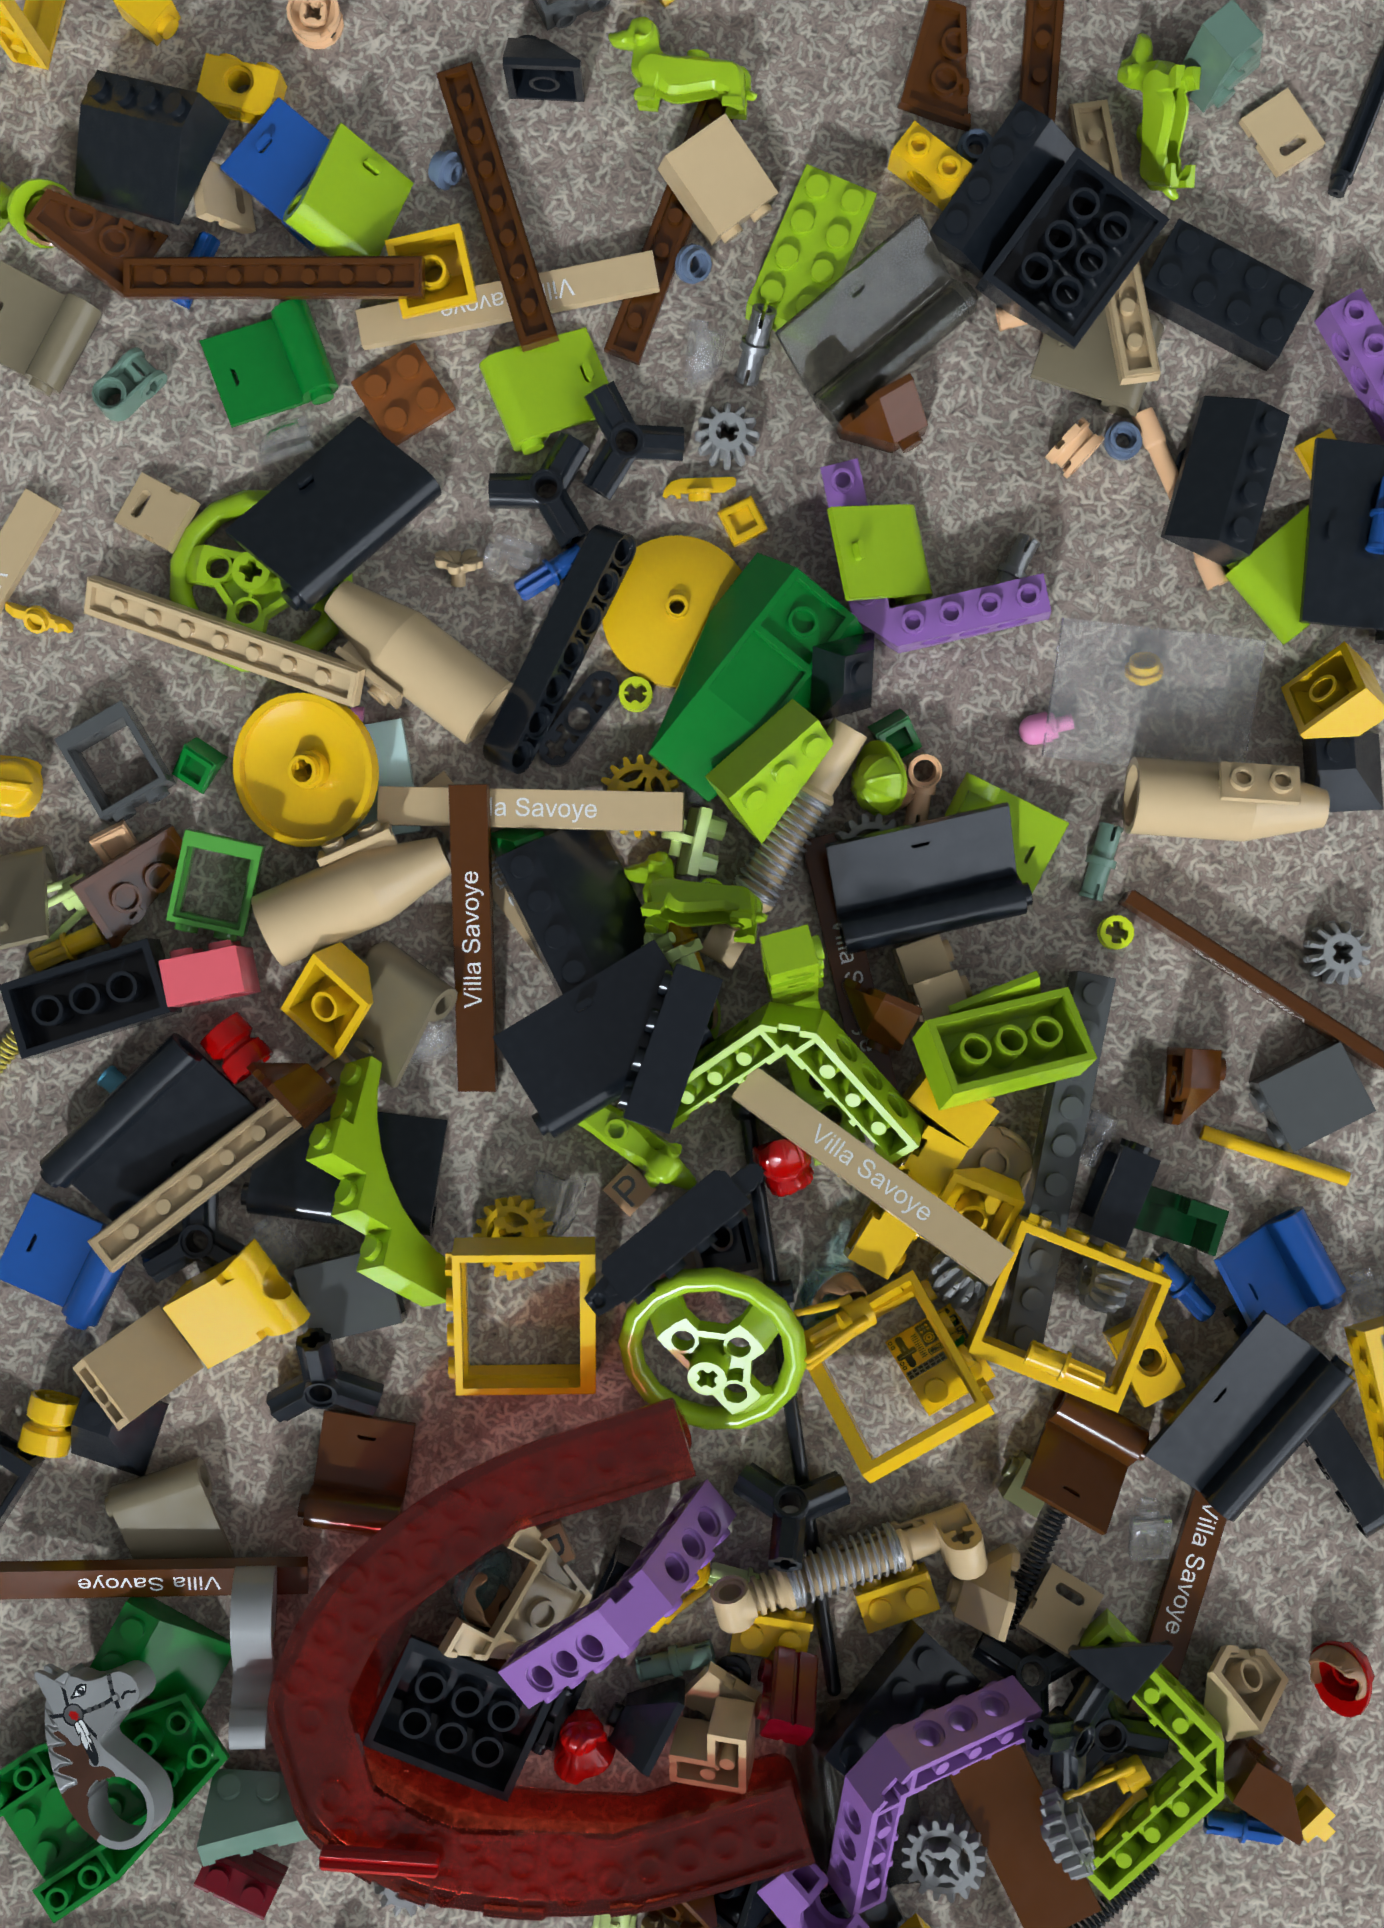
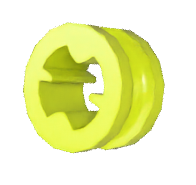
[618,676,653,712]
[1097,915,1134,950]

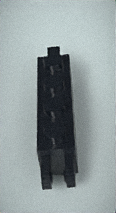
[584,1162,765,1317]

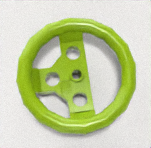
[169,490,353,672]
[618,1267,807,1430]

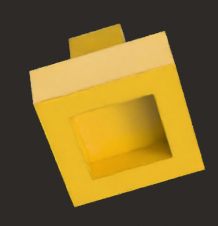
[1294,1784,1336,1843]

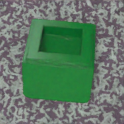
[867,708,922,759]
[172,737,228,794]
[491,828,545,858]

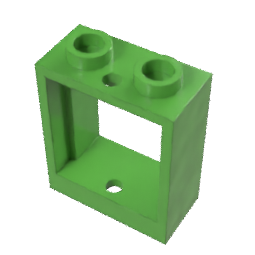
[166,828,266,942]

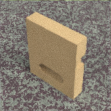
[1238,88,1326,178]
[193,161,256,234]
[114,472,201,554]
[1018,1563,1104,1659]
[685,1661,762,1721]

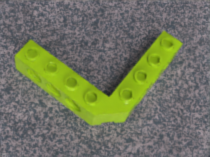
[760,924,866,1166]
[671,1002,925,1164]
[1080,1608,1224,1901]

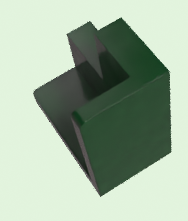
[1134,1186,1229,1256]

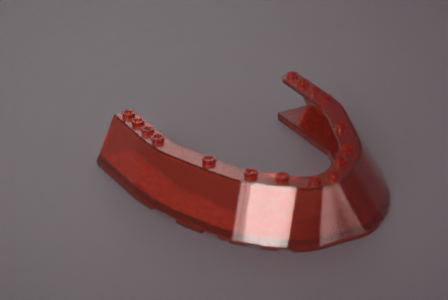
[267,1397,815,1921]

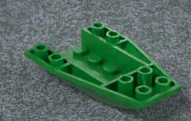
[648,552,875,802]
[0,1690,230,1923]

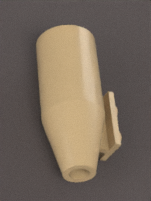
[324,580,513,744]
[1122,757,1330,842]
[251,820,451,967]

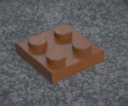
[351,343,456,446]

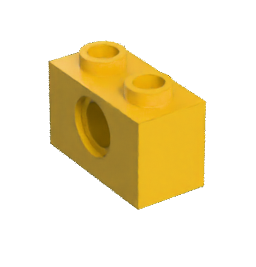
[196,53,287,125]
[887,121,974,211]
[1102,1316,1186,1408]

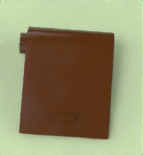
[1021,1390,1151,1536]
[297,1408,416,1541]

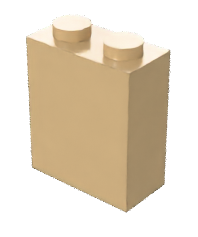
[658,114,779,247]
[73,1305,204,1431]

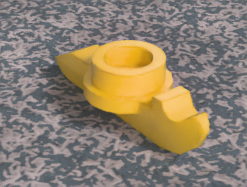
[663,477,736,502]
[5,601,74,634]

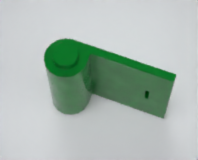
[200,299,339,428]

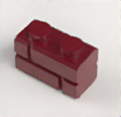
[754,1645,819,1746]
[193,1850,289,1920]

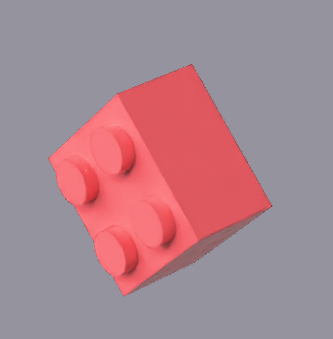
[158,940,261,1007]

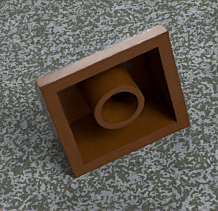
[1224,1736,1304,1846]

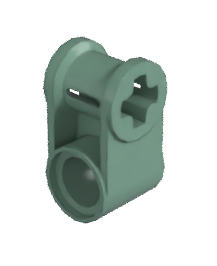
[92,347,168,422]

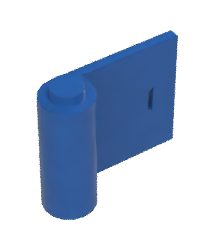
[220,97,330,251]
[0,1192,128,1330]
[1214,1206,1346,1327]

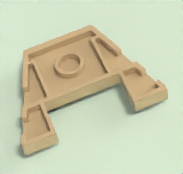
[438,1511,593,1661]

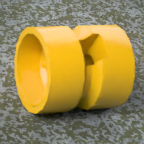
[17,1389,80,1458]

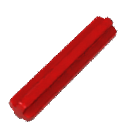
[319,1844,440,1879]

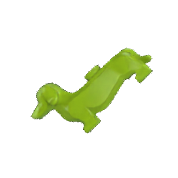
[608,17,758,120]
[1117,33,1201,201]
[624,851,768,944]
[578,1104,697,1190]

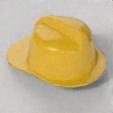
[0,755,43,818]

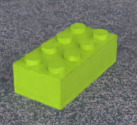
[745,164,877,348]
[912,987,1097,1111]

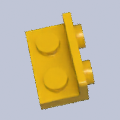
[853,1561,941,1634]
[730,1607,814,1657]

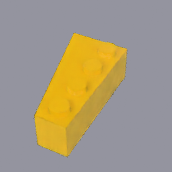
[843,1123,969,1280]

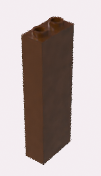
[949,1686,1102,1928]

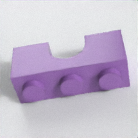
[757,1848,870,1928]

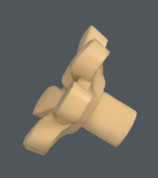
[434,549,484,587]

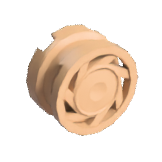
[286,0,344,49]
[1045,417,1105,479]

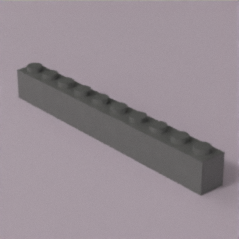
[996,971,1116,1351]

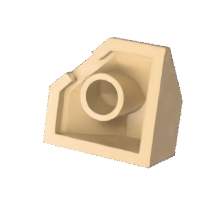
[946,1543,1020,1642]
[1204,1645,1289,1742]

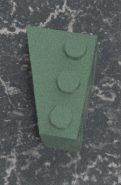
[1181,0,1263,113]
[197,1769,334,1867]

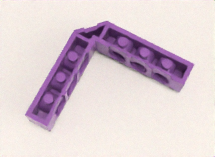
[1314,288,1384,441]
[820,458,1051,653]
[498,1479,737,1709]
[827,1675,1042,1916]

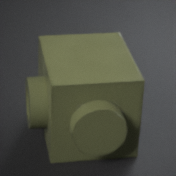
[998,1450,1045,1518]

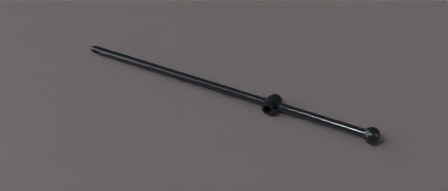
[731,1099,841,1697]

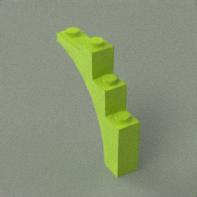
[306,1056,452,1307]

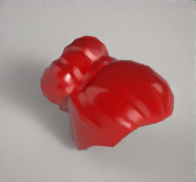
[752,1137,814,1197]
[552,1708,616,1785]

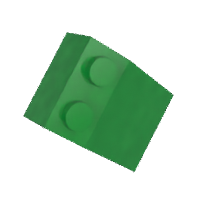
[90,1597,232,1711]

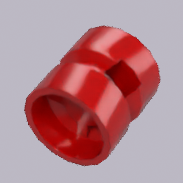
[200,1012,274,1085]

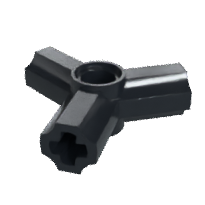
[582,381,684,501]
[488,432,590,549]
[140,1191,245,1283]
[266,1328,384,1423]
[733,1462,850,1573]
[971,1632,1081,1717]
[1070,1670,1169,1782]
[1022,1671,1115,1791]

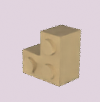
[892,934,973,1022]
[669,1696,755,1795]

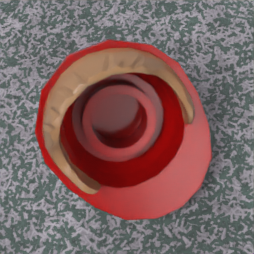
[1308,1640,1375,1718]

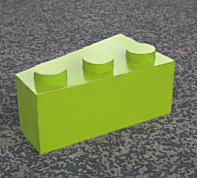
[705,699,834,844]

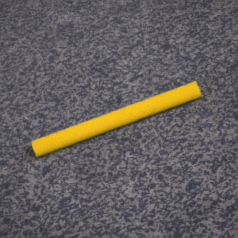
[1199,1125,1351,1186]

